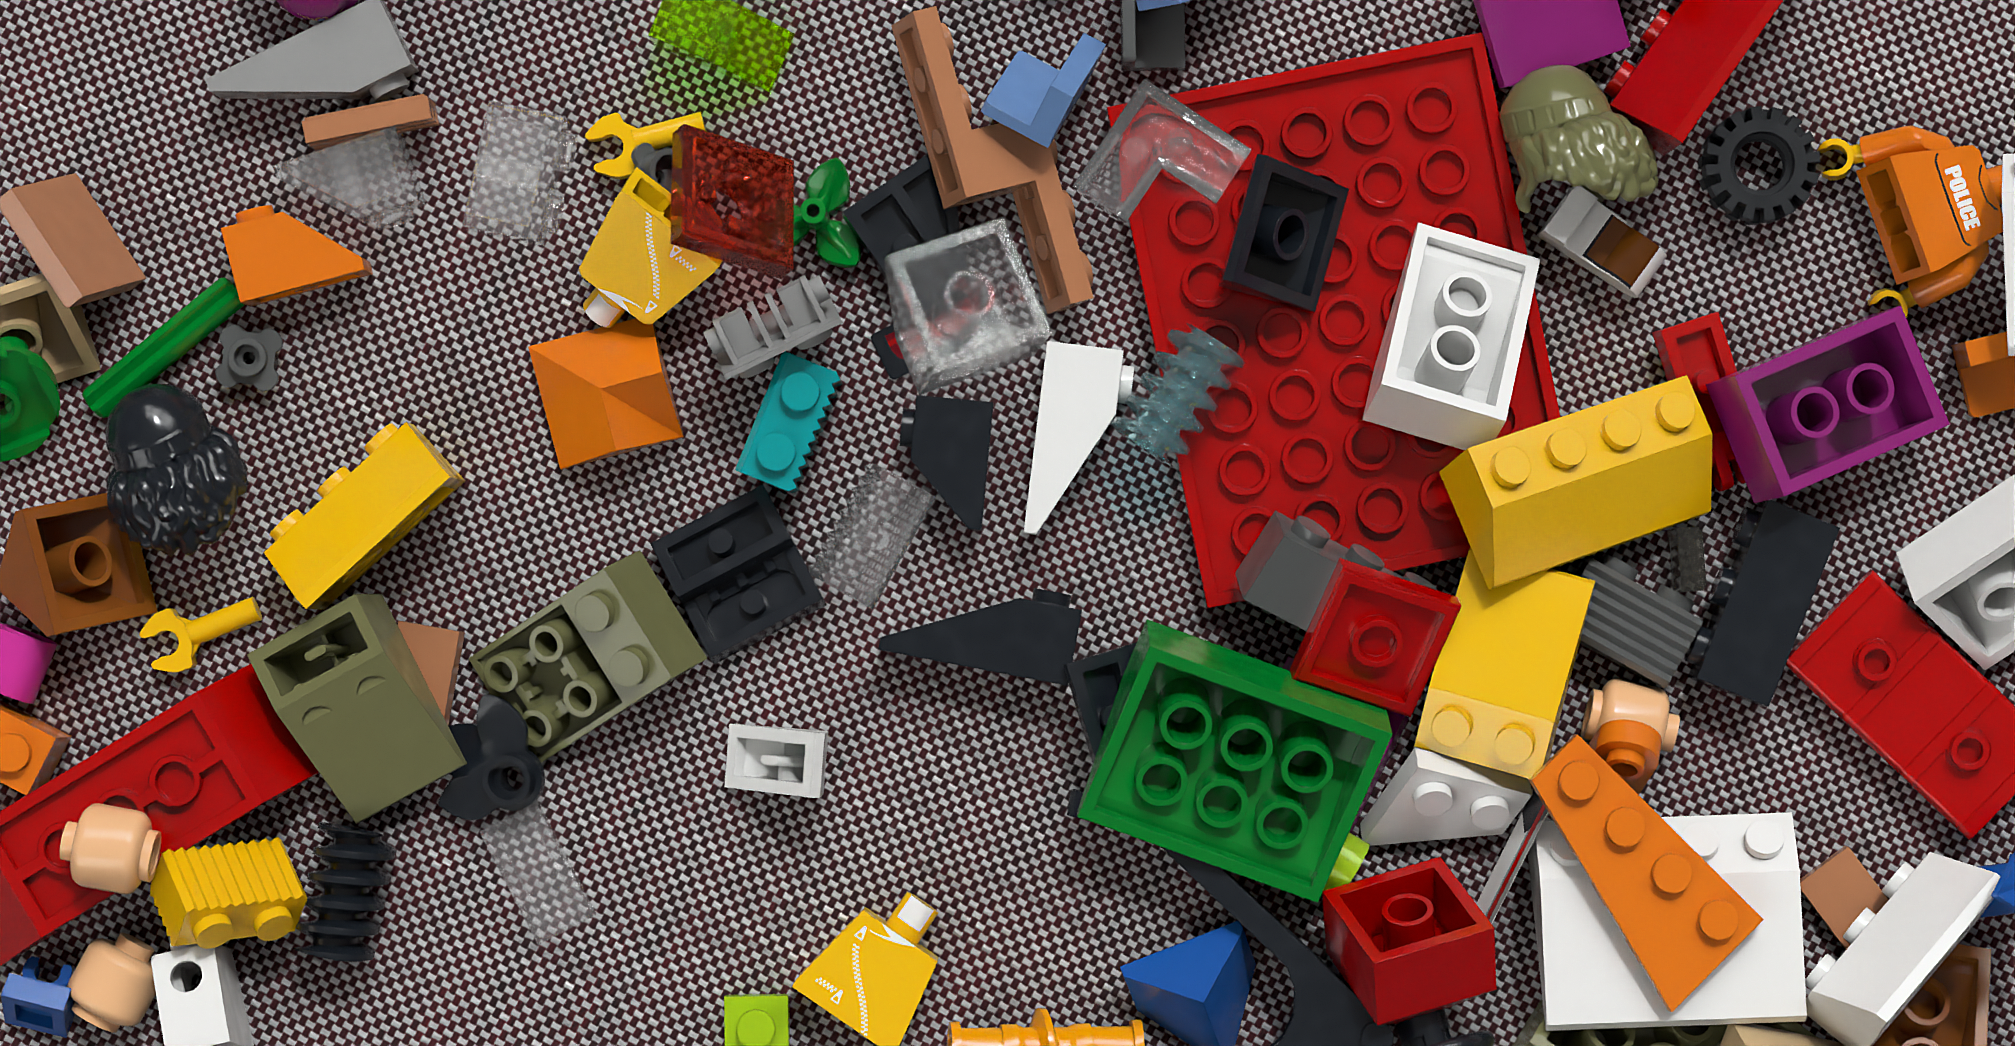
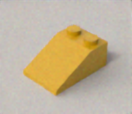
[1414,547,1595,779]

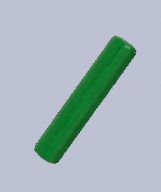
[82,277,244,418]

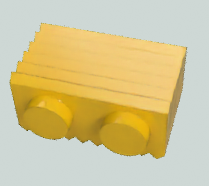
[150,836,307,949]

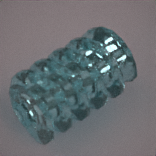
[1112,323,1245,467]

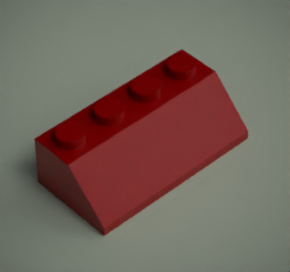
[1603,0,1783,156]

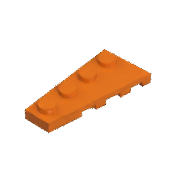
[1529,734,1764,1012]

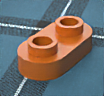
[1588,719,1662,795]

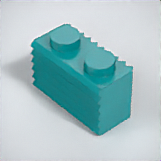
[735,351,843,493]

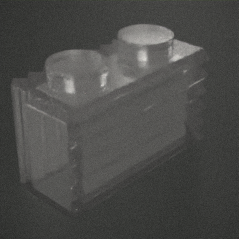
[808,463,936,610]

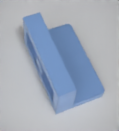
[981,33,1106,148]

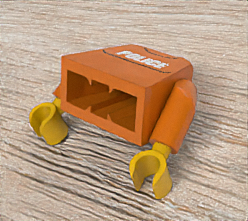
[1817,125,2003,316]

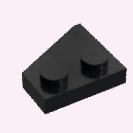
[841,154,968,319]

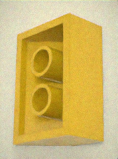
[264,422,465,610]

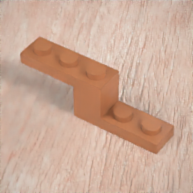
[891,6,1094,314]

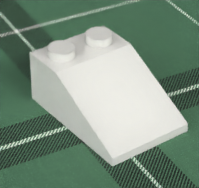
[1362,222,1540,450]

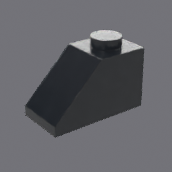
[900,395,993,531]

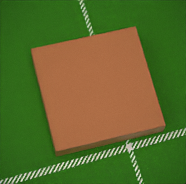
[0,173,146,309]

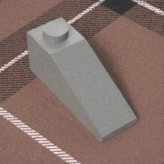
[205,0,419,102]

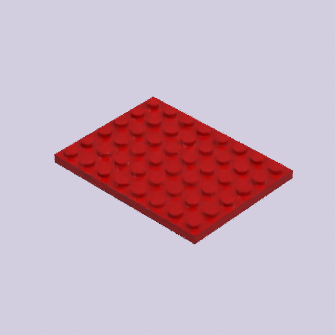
[1106,32,1560,608]

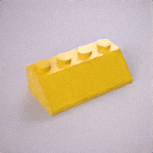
[1439,375,1712,590]

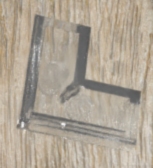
[1073,79,1252,223]

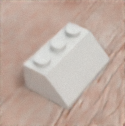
[1896,474,2015,670]
[1805,852,2000,1046]

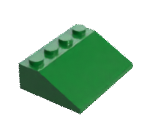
[1077,619,1393,903]

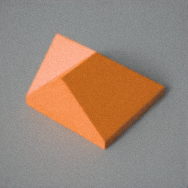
[528,318,684,470]

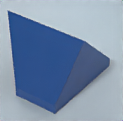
[1120,921,1256,1046]

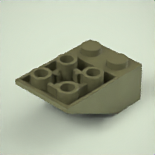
[468,550,707,763]
[247,594,467,823]

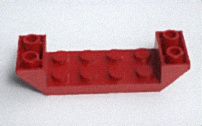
[0,664,319,966]

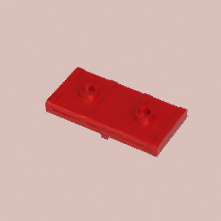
[1785,569,2015,840]

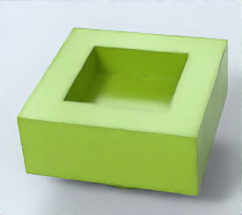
[724,994,790,1046]

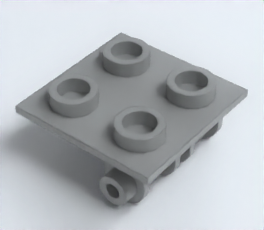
[703,275,843,380]

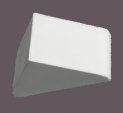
[724,724,828,798]

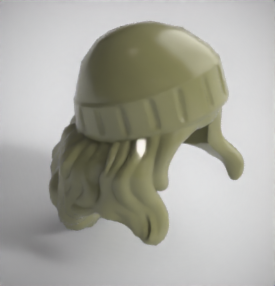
[1499,65,1659,213]

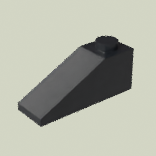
[878,588,1082,686]

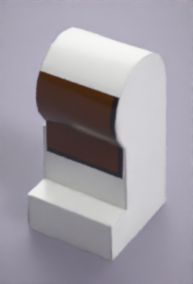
[1536,186,1667,298]

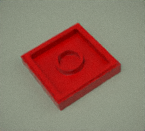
[1290,558,1462,717]

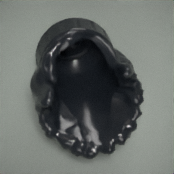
[105,384,249,556]

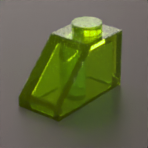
[648,0,795,94]

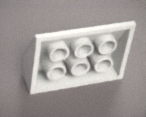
[1528,812,1807,1031]

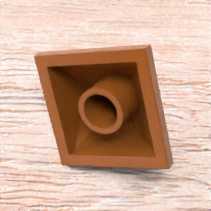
[0,493,158,637]

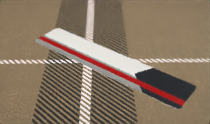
[1476,758,1551,924]

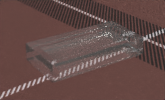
[480,802,596,945]

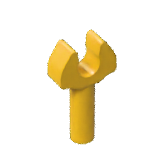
[585,111,707,180]
[139,596,262,672]

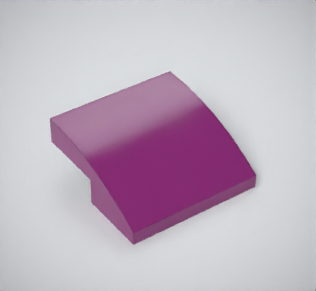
[1473,0,1631,88]

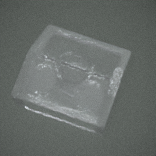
[884,217,1052,395]

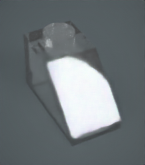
[273,126,427,230]

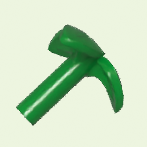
[754,158,862,268]

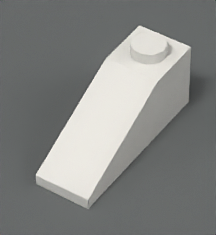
[1023,341,1134,535]

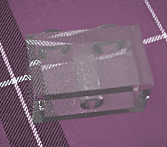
[462,100,578,247]

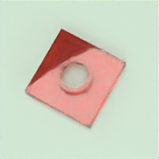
[670,124,794,279]

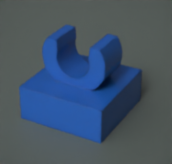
[1,956,75,1038]

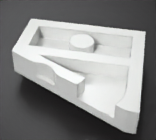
[1360,748,1532,846]

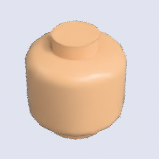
[1581,678,1680,753]
[60,803,161,894]
[67,932,156,1033]

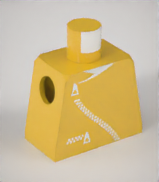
[578,167,733,328]
[792,891,939,1046]

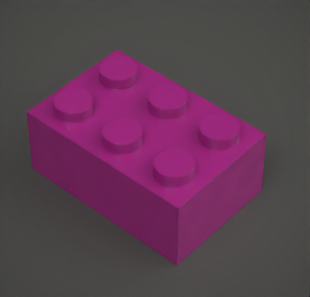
[1706,305,1950,503]

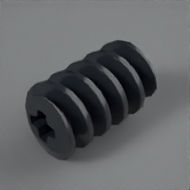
[293,822,397,962]

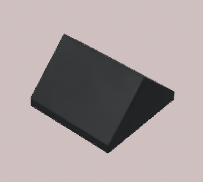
[1219,154,1349,312]

